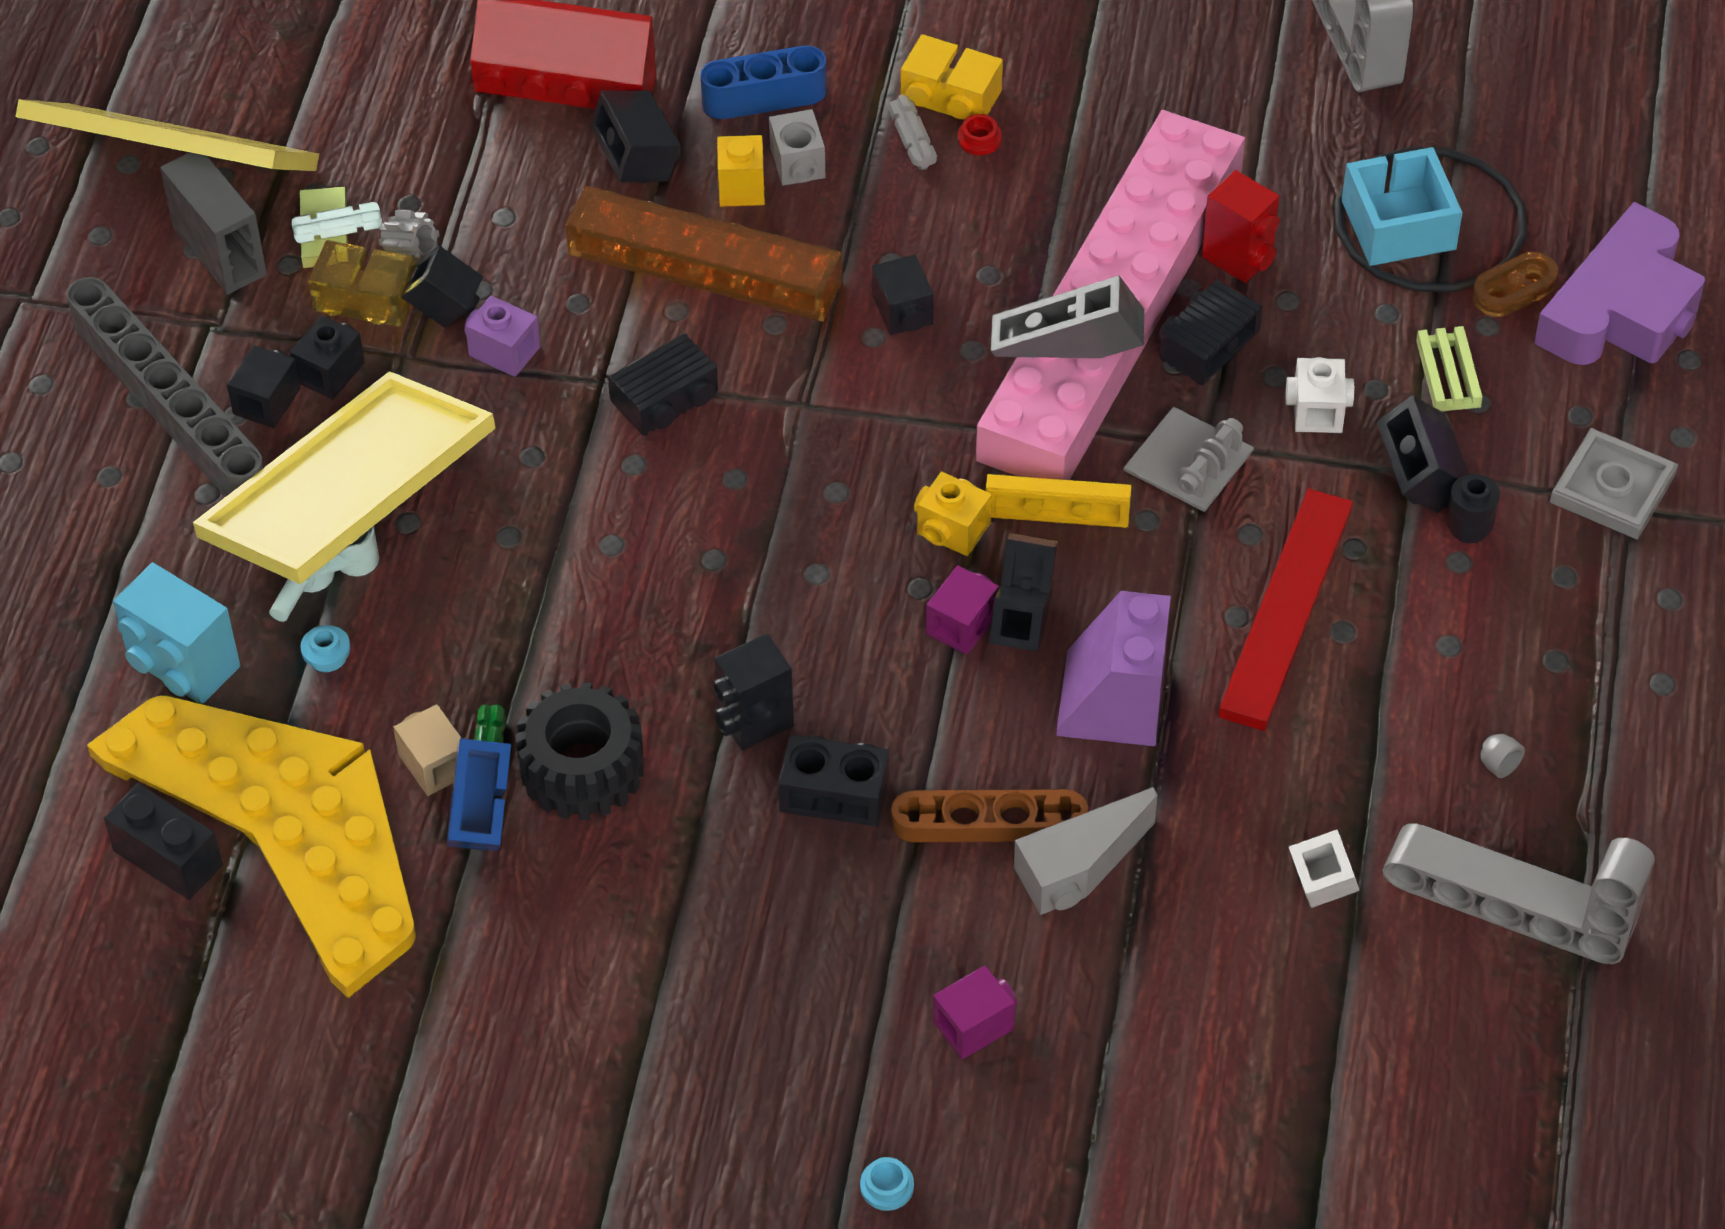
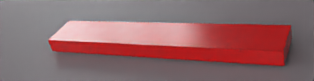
[1218,488,1353,732]

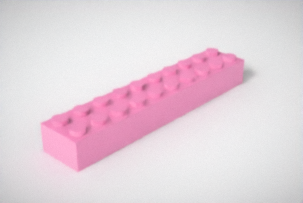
[976,110,1245,480]

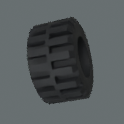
[515,682,645,820]

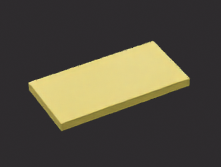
[16,99,319,171]
[193,371,496,584]

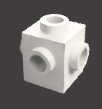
[1285,357,1354,433]

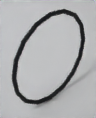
[1334,147,1527,292]

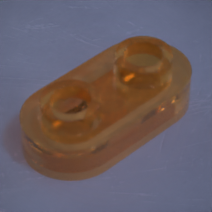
[1473,252,1558,317]

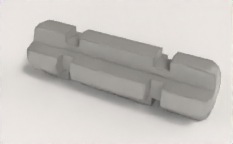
[888,95,937,170]

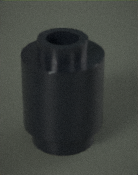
[1446,474,1500,543]

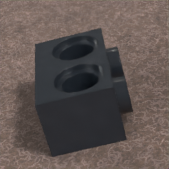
[778,734,889,827]

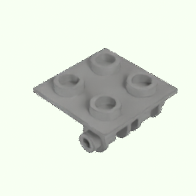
[1123,407,1254,512]

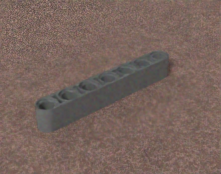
[67,277,264,497]

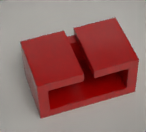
[1202,170,1280,284]

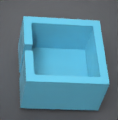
[1342,147,1463,266]
[113,562,240,704]

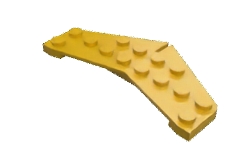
[87,696,416,998]

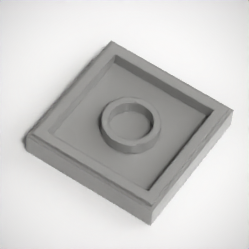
[1550,428,1678,540]

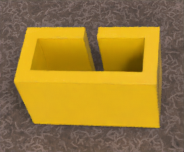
[901,34,1003,120]

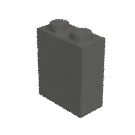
[160,152,267,295]

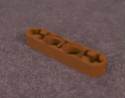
[891,789,1089,842]

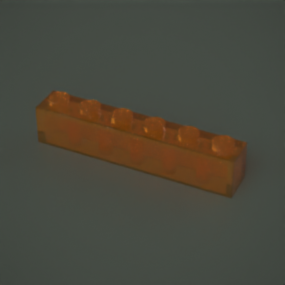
[565,185,842,322]

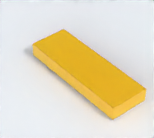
[986,474,1131,528]

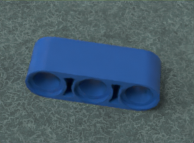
[700,46,827,119]

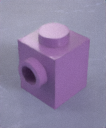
[464,296,541,377]

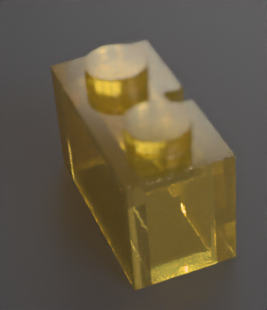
[308,240,415,327]

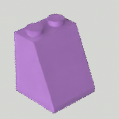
[1056,591,1171,746]

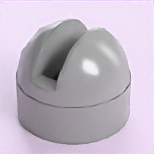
[1481,734,1525,778]

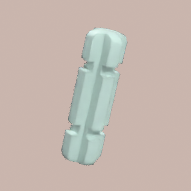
[292,202,382,244]

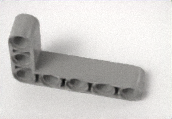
[1312,0,1413,93]
[1383,824,1655,964]

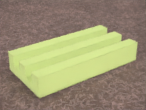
[1416,326,1483,411]

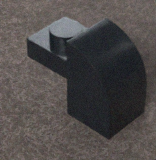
[989,533,1058,651]

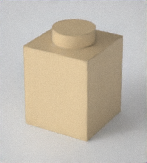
[393,704,461,796]

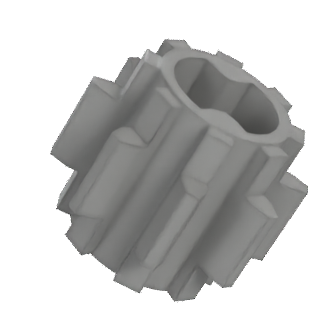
[378,210,440,266]

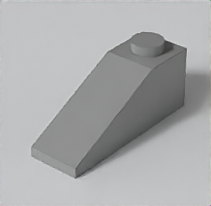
[1014,787,1158,915]

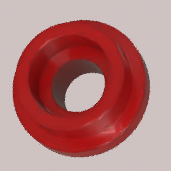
[957,114,1002,156]

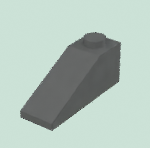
[991,275,1144,358]

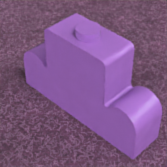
[1534,202,1705,365]

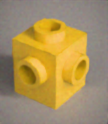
[914,472,992,557]

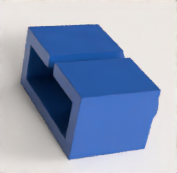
[446,738,511,852]

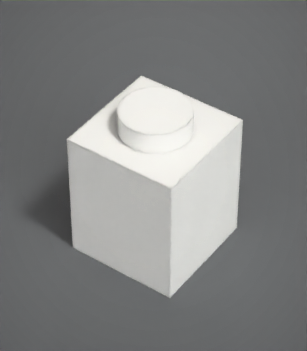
[1289,830,1360,908]

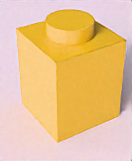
[717,135,765,207]

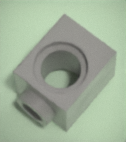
[769,109,826,186]

